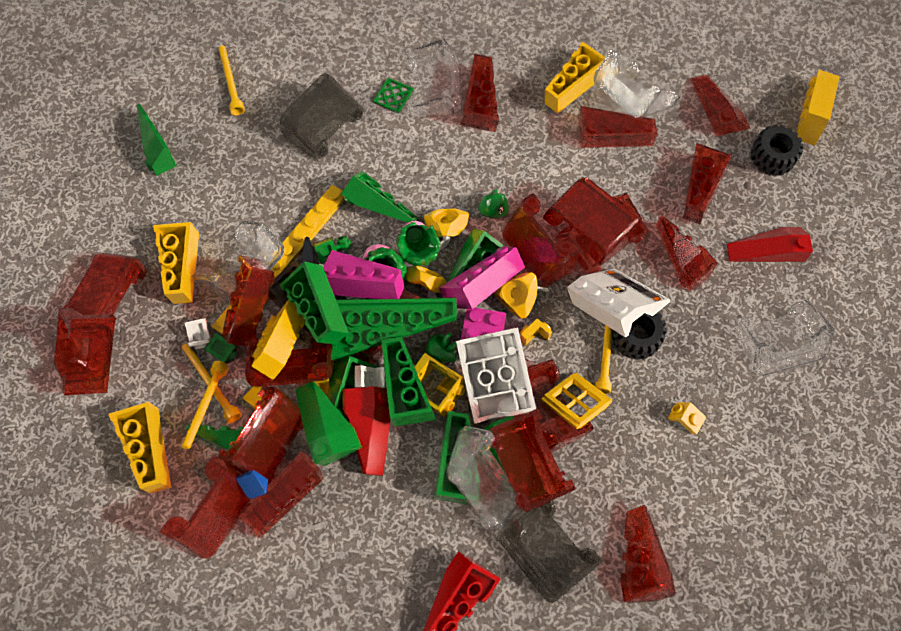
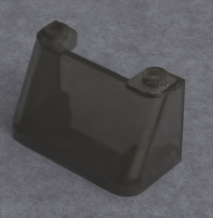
[280,73,363,161]
[497,492,603,603]

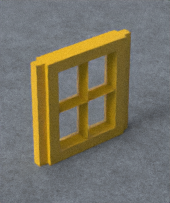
[541,372,612,429]

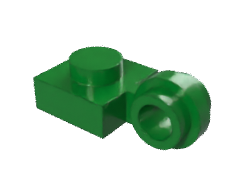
[313,235,351,264]

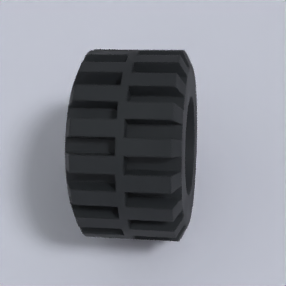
[750,125,804,176]
[612,313,667,360]

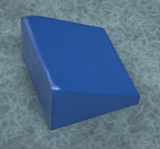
[236,470,268,499]

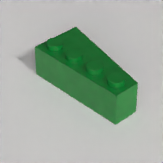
[279,261,349,345]
[381,337,436,427]
[434,411,480,506]

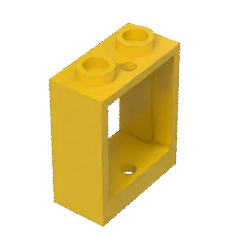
[415,353,467,417]

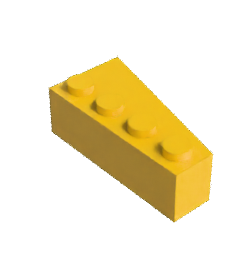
[545,41,608,114]
[796,70,840,146]
[153,222,199,304]
[252,299,306,379]
[108,402,171,494]

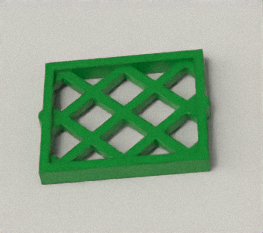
[373,78,414,113]

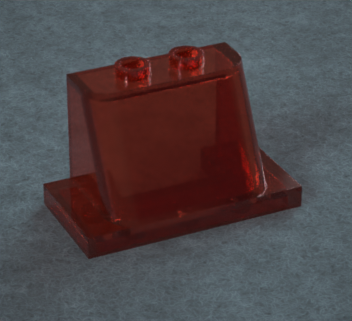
[54,308,116,396]

